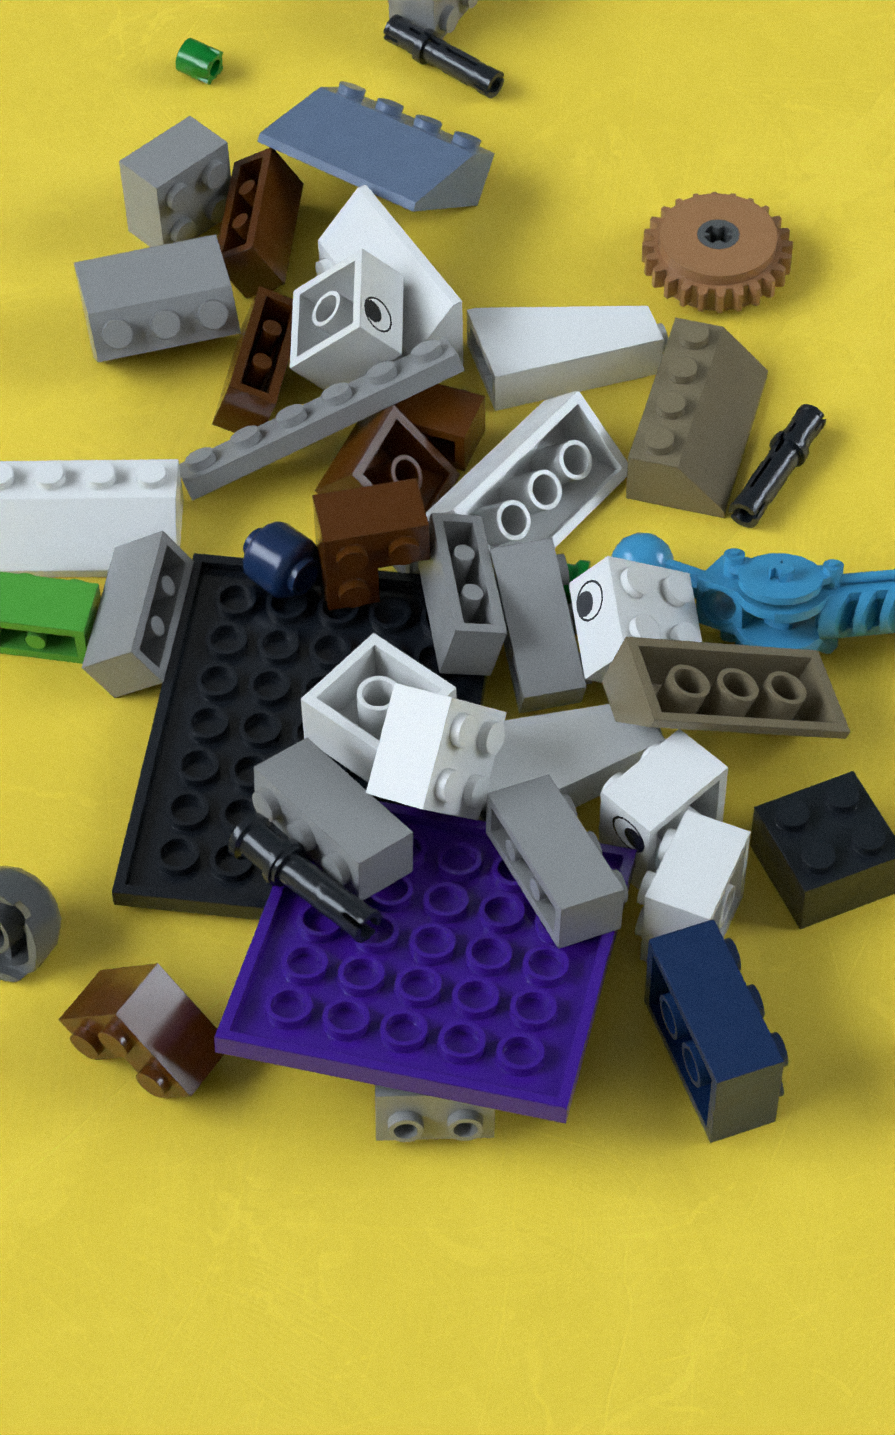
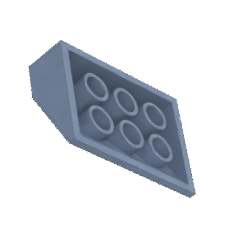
[257,81,495,212]

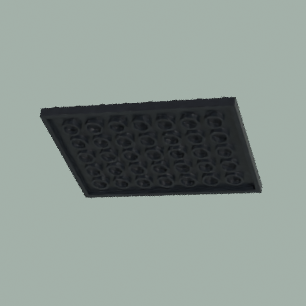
[112,553,487,920]

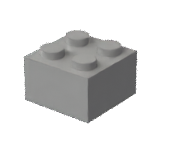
[119,116,231,247]

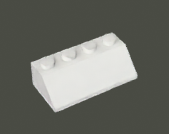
[315,185,463,365]
[426,390,628,552]
[0,459,184,577]

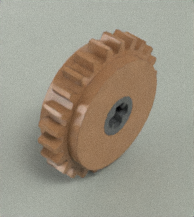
[642,192,793,313]

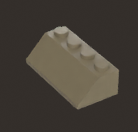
[626,318,768,518]
[602,637,850,739]

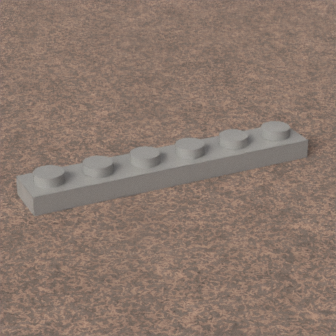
[179,337,465,501]

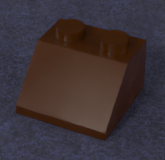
[315,405,460,512]

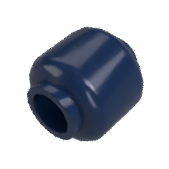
[243,521,321,599]

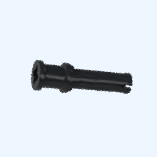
[228,812,382,943]

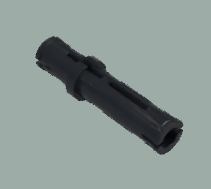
[383,14,504,98]
[729,404,826,528]

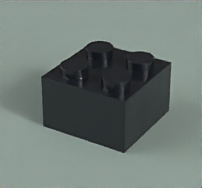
[750,771,895,929]

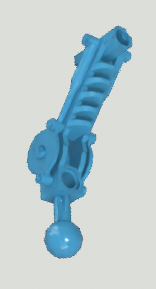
[611,532,895,654]

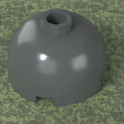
[0,866,61,982]

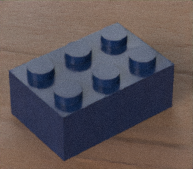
[644,919,788,1143]

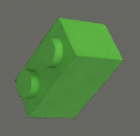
[0,572,101,664]

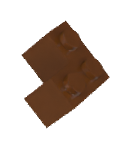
[312,478,430,610]
[58,963,224,1098]

